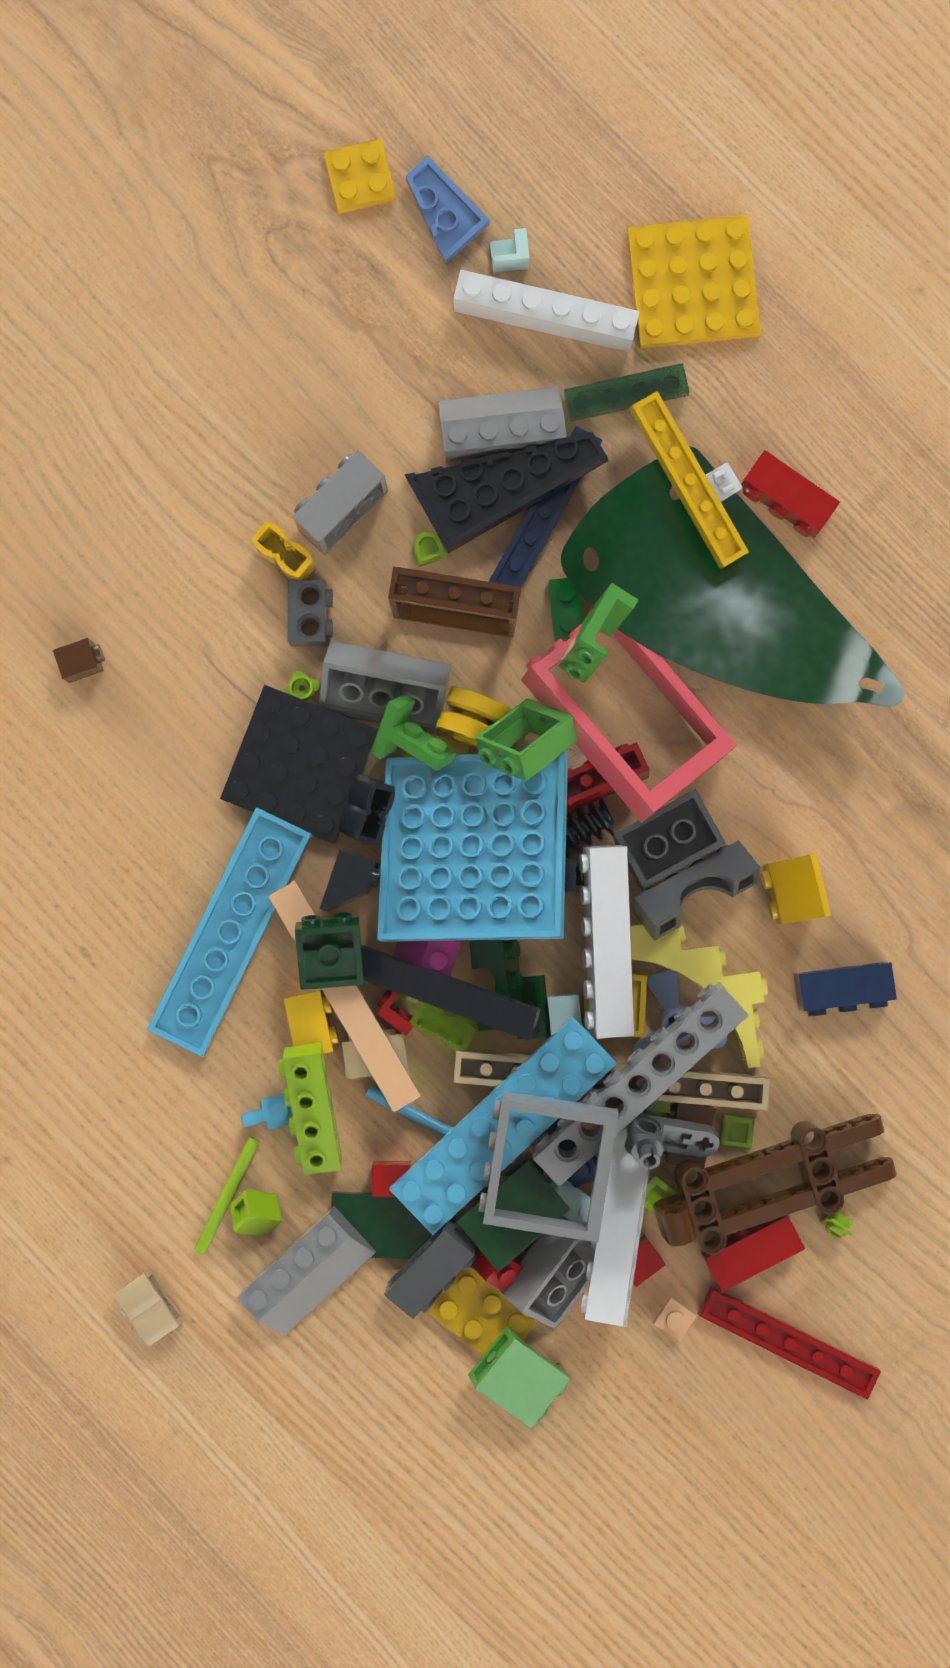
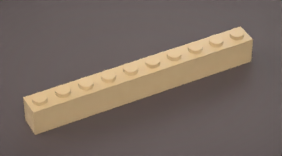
[453,1049,770,1111]

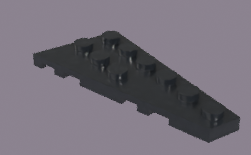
[405,432,609,554]

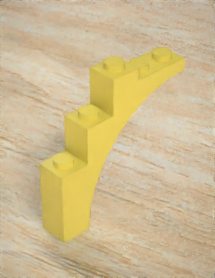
[630,924,768,1068]

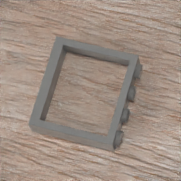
[478,1091,618,1243]

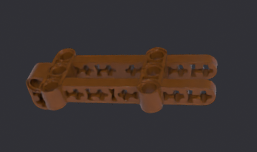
[653,1114,897,1255]

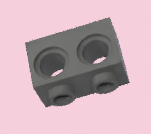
[288,580,333,646]

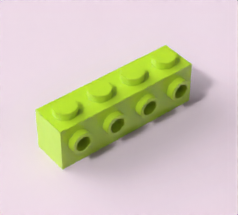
[278,1042,342,1175]

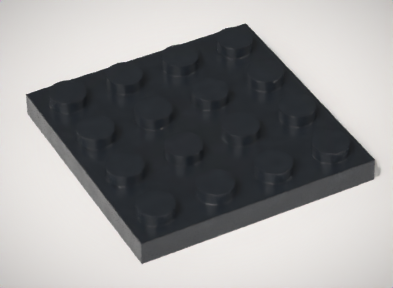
[220,685,379,844]

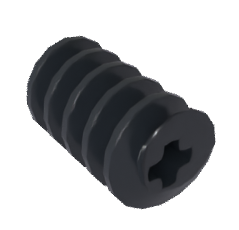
[566,797,614,857]

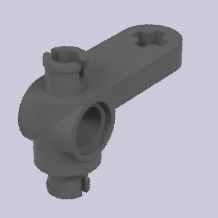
[624,1110,720,1170]

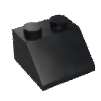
[319,850,381,912]

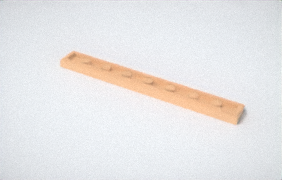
[268,881,421,1112]

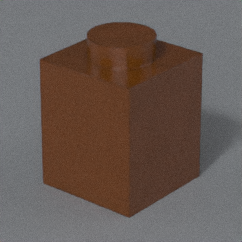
[53,638,105,683]

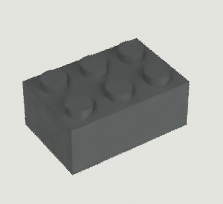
[611,789,726,889]

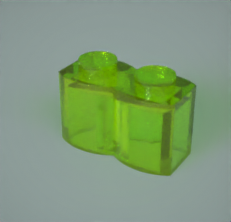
[410,1001,477,1051]

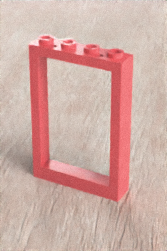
[521,624,737,823]

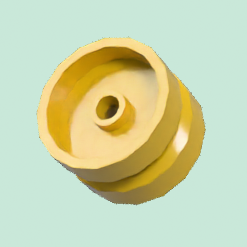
[435,686,512,748]

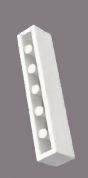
[453,270,639,352]
[579,845,634,1039]
[581,1129,650,1327]

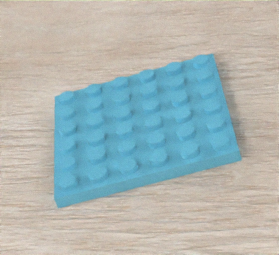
[377,751,568,942]

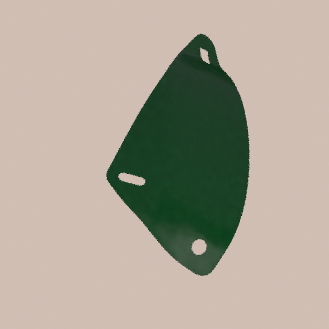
[561,446,904,707]

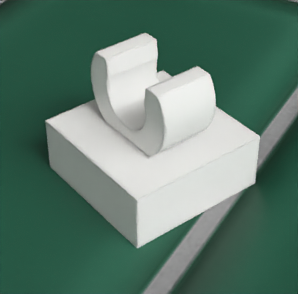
[706,462,743,502]

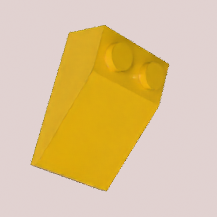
[761,853,831,924]

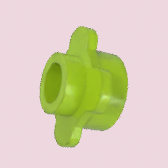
[284,671,320,703]
[819,1212,854,1238]

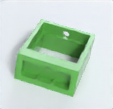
[475,698,578,782]

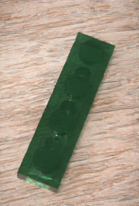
[564,363,690,422]

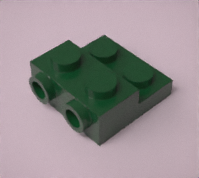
[295,912,364,990]

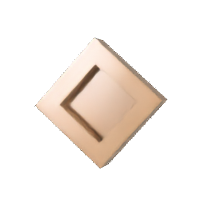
[653,1296,697,1342]

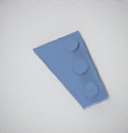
[406,156,490,265]

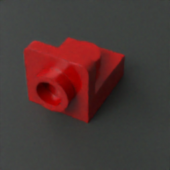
[376,990,415,1036]

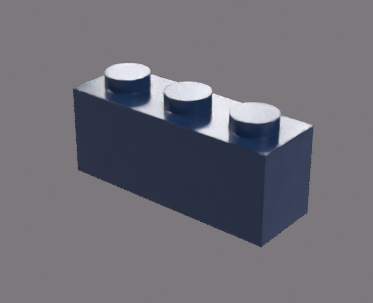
[793,962,897,1016]

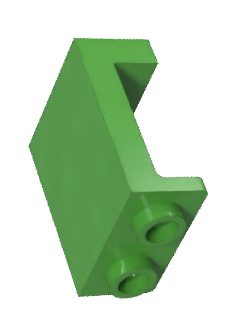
[558,583,638,682]
[468,1326,571,1429]

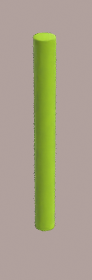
[194,1137,260,1254]

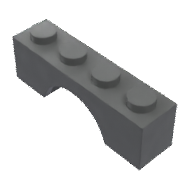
[634,840,760,941]

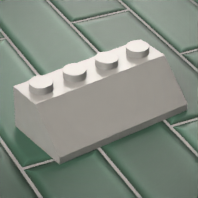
[438,387,567,462]
[319,641,451,734]
[237,1206,376,1336]

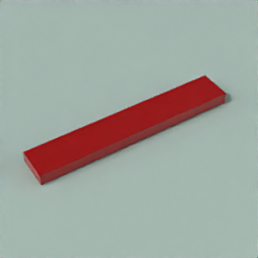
[698,1286,881,1400]

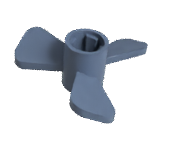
[632,970,727,1065]

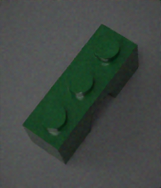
[469,939,523,1031]

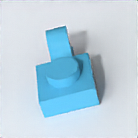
[241,1093,293,1130]

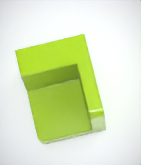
[230,1190,282,1236]

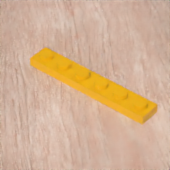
[629,391,749,569]

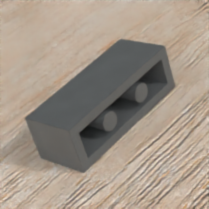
[384,1219,476,1319]

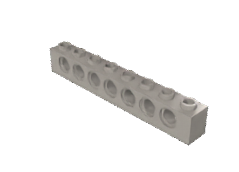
[533,982,749,1186]

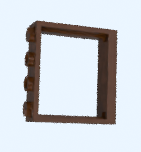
[388,566,521,638]

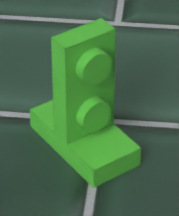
[371,694,457,771]

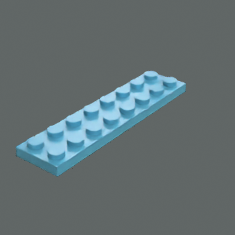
[147,807,312,1057]
[389,1016,617,1235]

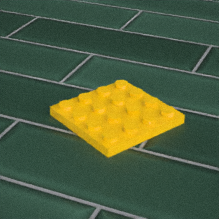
[627,215,761,349]

